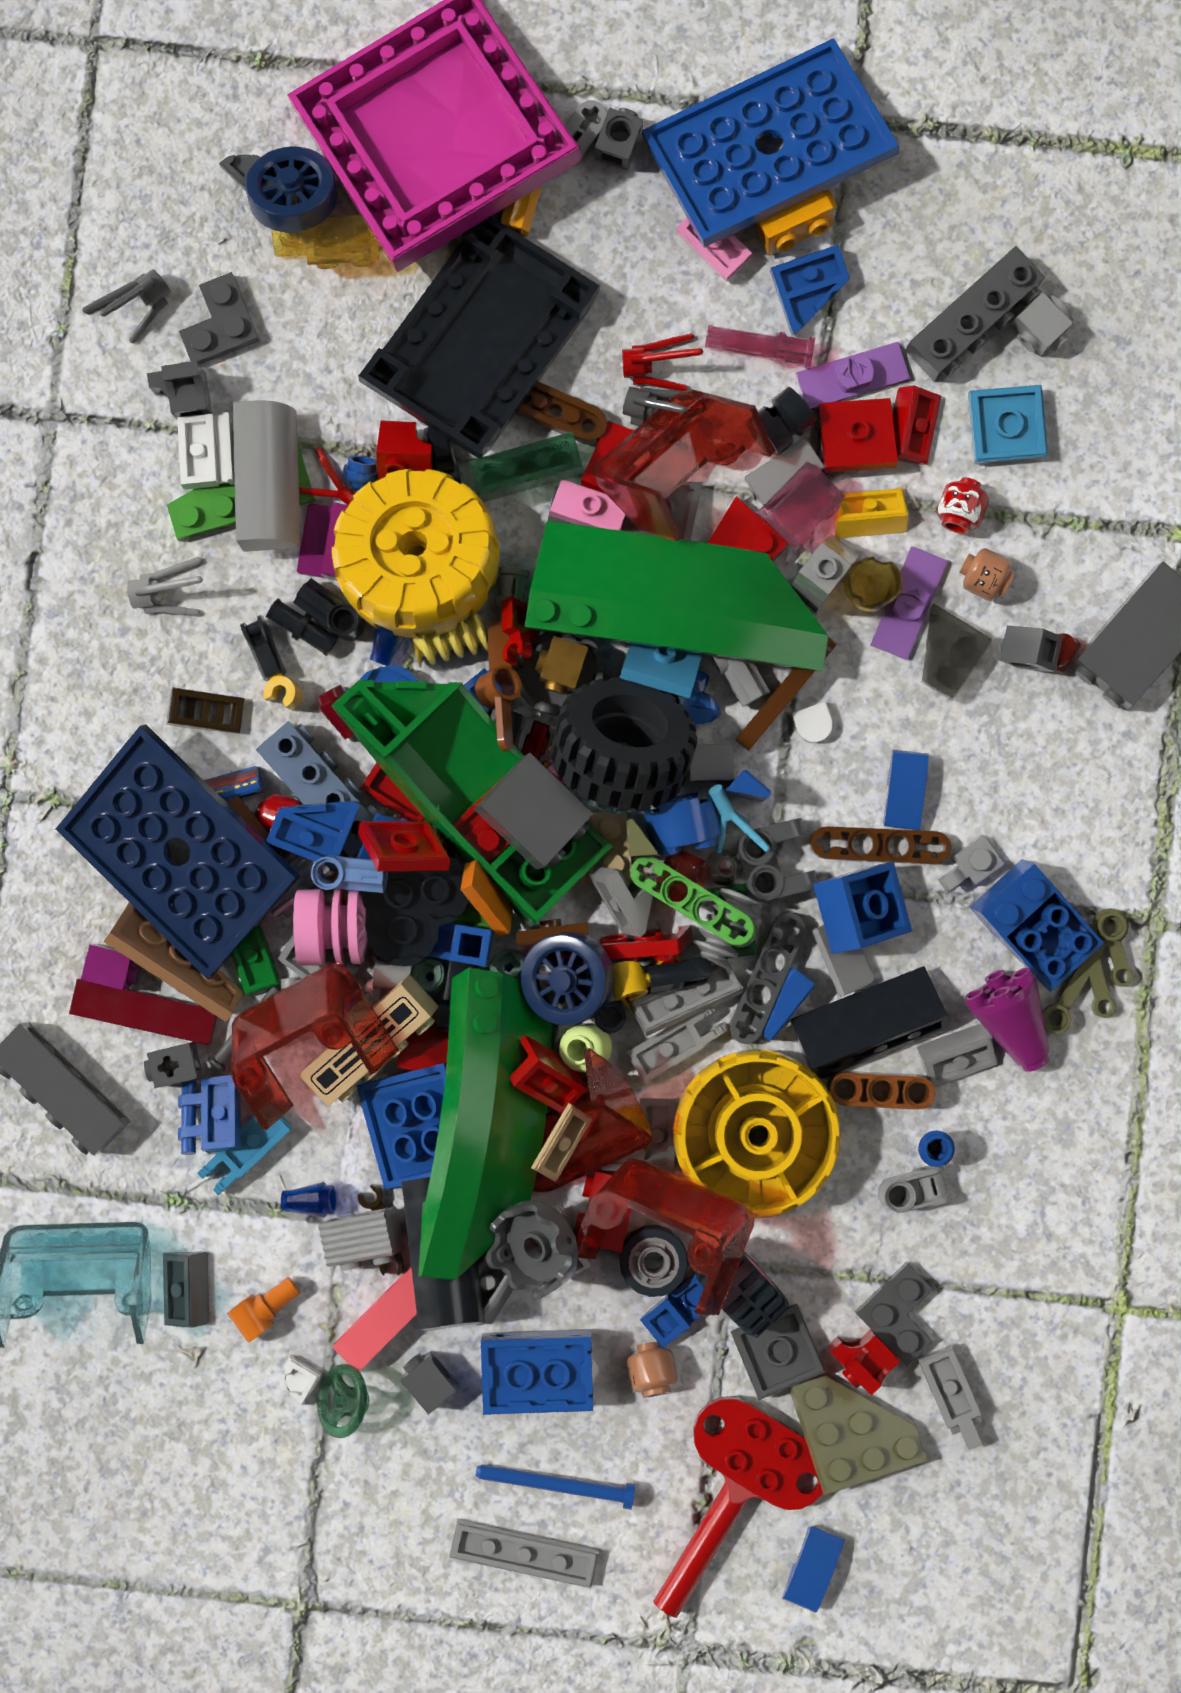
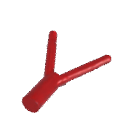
[299,447,355,506]

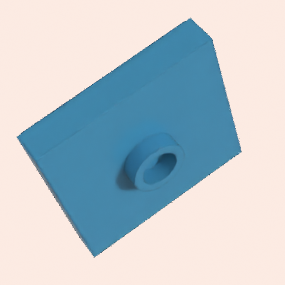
[968,385,1048,464]
[620,643,702,698]

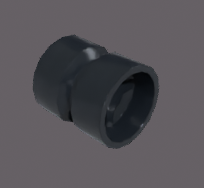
[748,387,817,455]

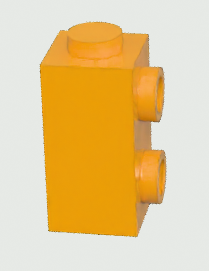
[754,190,837,256]

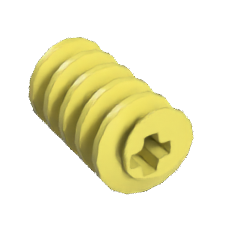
[412,613,488,668]

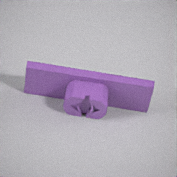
[796,341,910,410]
[870,546,948,660]

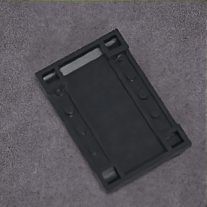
[358,216,600,459]

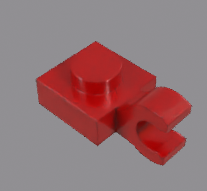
[501,596,537,666]

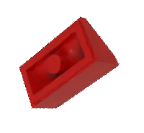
[892,385,941,465]

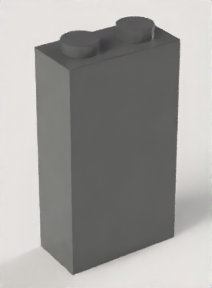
[1071,561,1181,710]

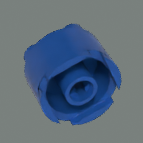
[644,791,722,856]

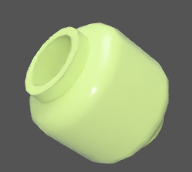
[559,1023,612,1072]

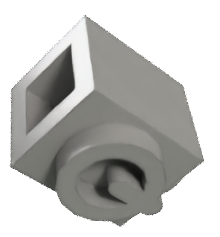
[1011,292,1074,357]

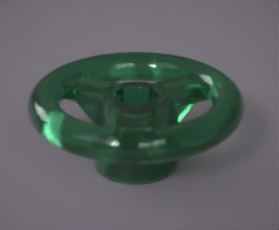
[317,1364,370,1438]

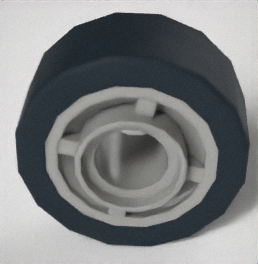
[619,1225,688,1297]

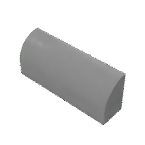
[233,400,301,552]

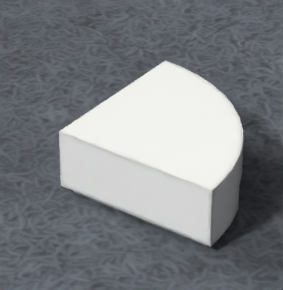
[285,1355,322,1407]

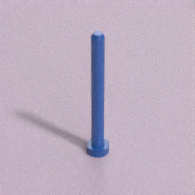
[475,1464,635,1510]

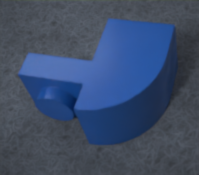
[427,923,494,967]

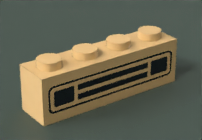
[299,974,439,1107]

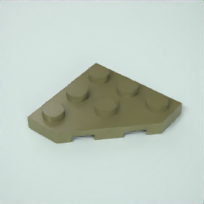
[789,1376,928,1495]

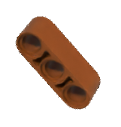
[826,1071,936,1110]

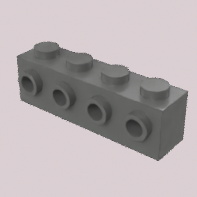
[905,246,1045,382]

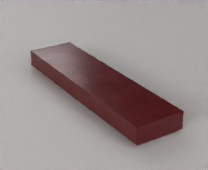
[69,978,217,1045]

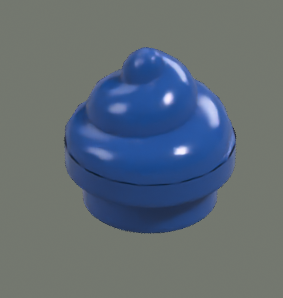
[343,455,378,493]

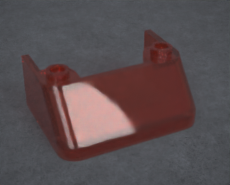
[592,390,775,542]
[232,963,399,1131]
[533,1048,653,1193]
[576,1159,755,1316]

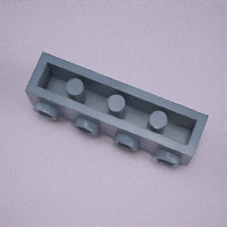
[256,721,380,858]

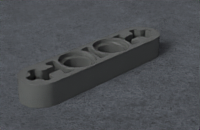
[729,912,806,1044]

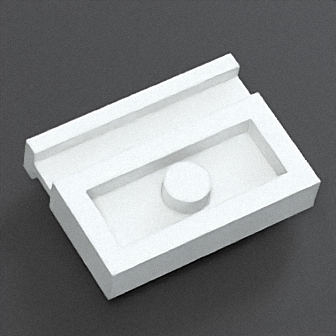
[177,412,235,490]

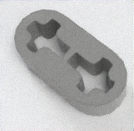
[565,100,607,166]

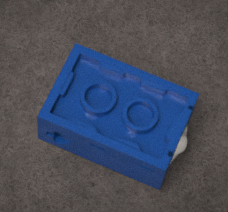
[481,1329,599,1415]

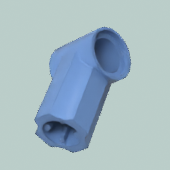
[311,854,388,893]

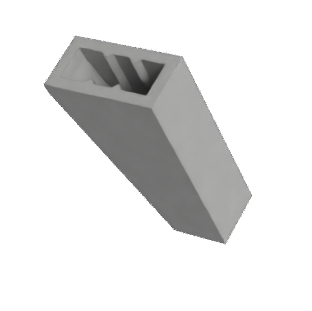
[791,534,861,613]

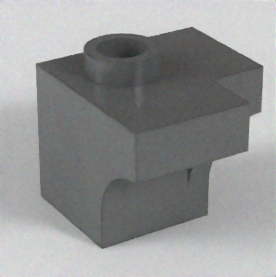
[147,361,212,420]

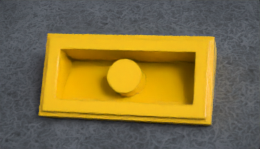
[832,488,908,538]

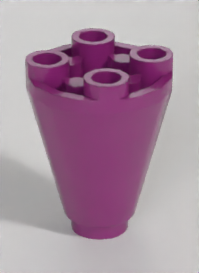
[964,967,1050,1072]

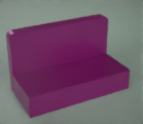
[297,502,348,581]

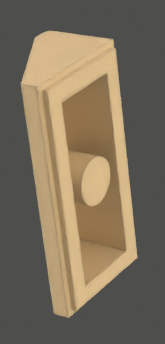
[531,1103,593,1182]

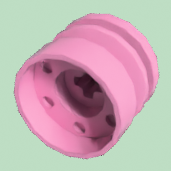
[293,889,368,966]

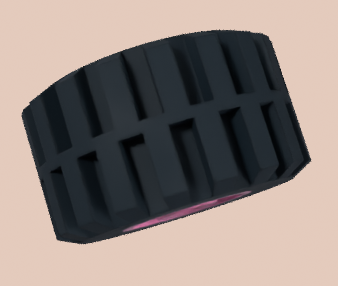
[694,1239,789,1338]

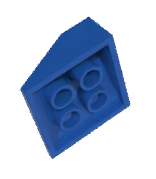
[356,1062,447,1190]

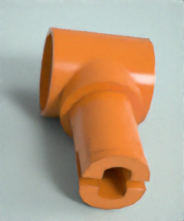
[227,1276,301,1343]

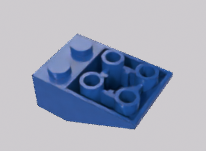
[969,859,1104,992]

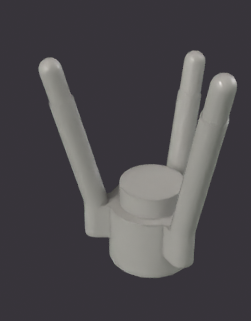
[127,557,203,616]

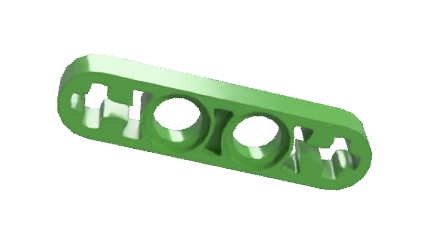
[631,856,757,947]

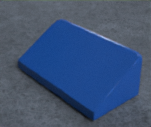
[725,770,772,801]

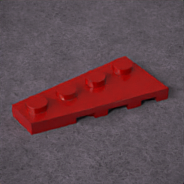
[541,925,693,965]

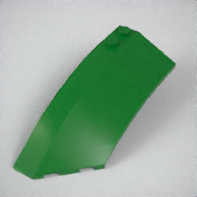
[525,521,829,672]
[332,680,612,927]
[418,967,553,1281]

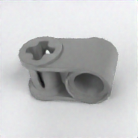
[878,1165,952,1213]

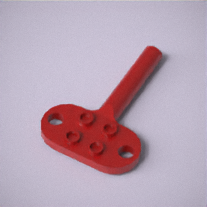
[653,1396,823,1618]

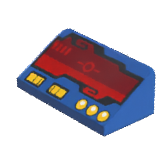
[204,766,265,803]

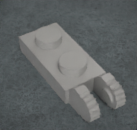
[626,1006,729,1084]

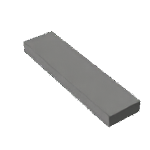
[449,1519,599,1588]

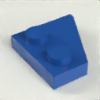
[770,244,850,336]
[266,801,361,869]

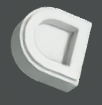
[791,701,832,743]

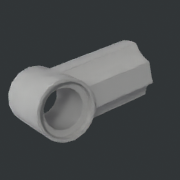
[710,655,770,707]

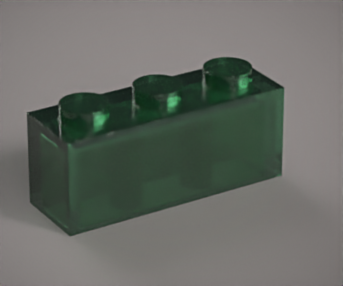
[468,432,583,503]

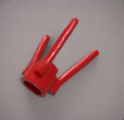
[622,333,703,391]

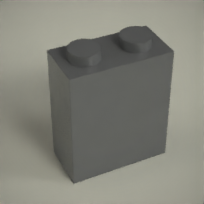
[474,753,593,870]

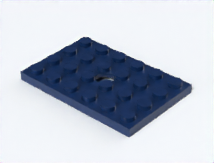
[56,724,301,979]

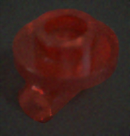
[1055,633,1081,675]

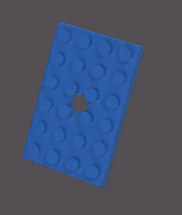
[641,38,899,248]

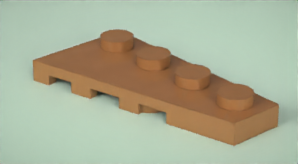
[104,902,244,1022]

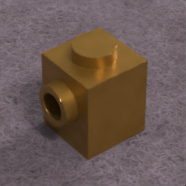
[535,636,588,695]

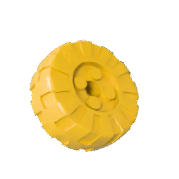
[331,468,500,638]
[673,1049,841,1218]

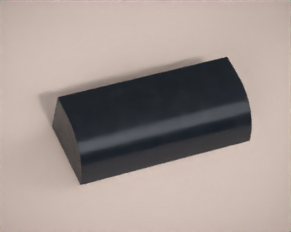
[790,966,949,1079]
[401,1177,485,1331]

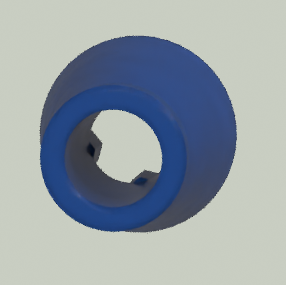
[918,1130,955,1167]

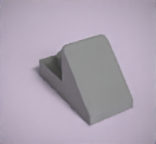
[589,867,653,937]

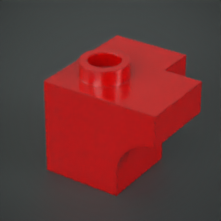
[376,420,433,480]
[827,1329,900,1396]

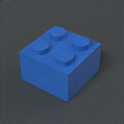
[813,861,913,954]

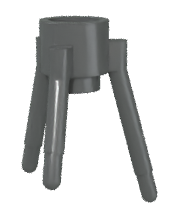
[82,269,171,343]
[622,386,713,451]

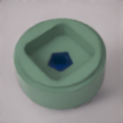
[490,949,524,980]
[412,958,448,996]

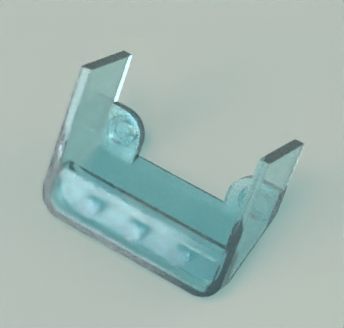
[0,1222,152,1348]

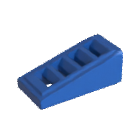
[762,966,815,1041]

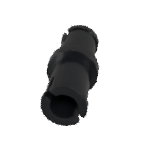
[265,598,339,656]

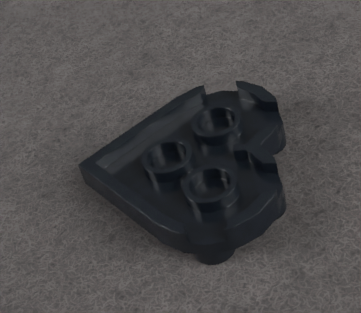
[361,856,469,966]

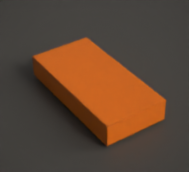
[460,860,513,937]

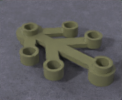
[1043,908,1134,1034]

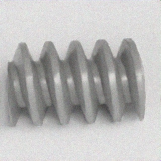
[693,888,763,971]

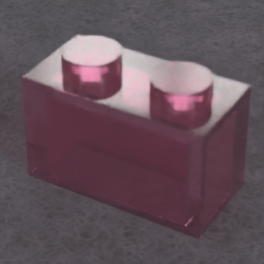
[756,462,845,549]

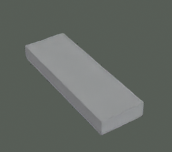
[630,959,743,1037]

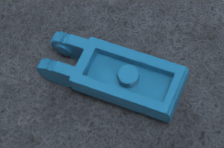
[197,1101,294,1195]

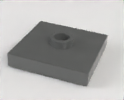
[730,1303,826,1400]

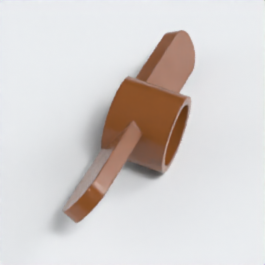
[475,620,522,752]

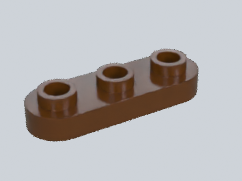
[516,382,607,445]

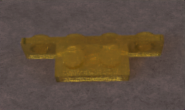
[271,214,383,269]

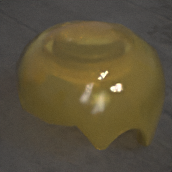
[844,556,903,612]

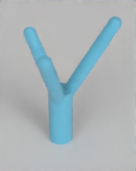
[709,785,770,853]

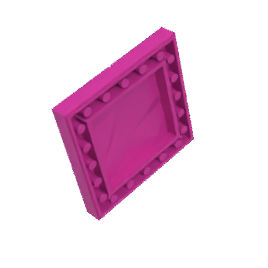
[287,0,582,273]

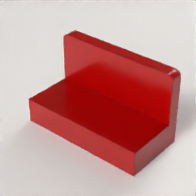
[509,1034,587,1114]

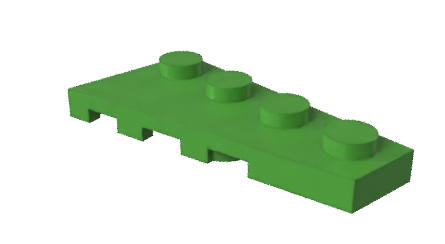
[167,438,316,541]

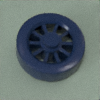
[245,146,338,232]
[521,932,615,1026]

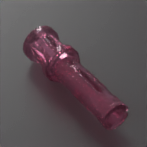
[705,325,816,369]

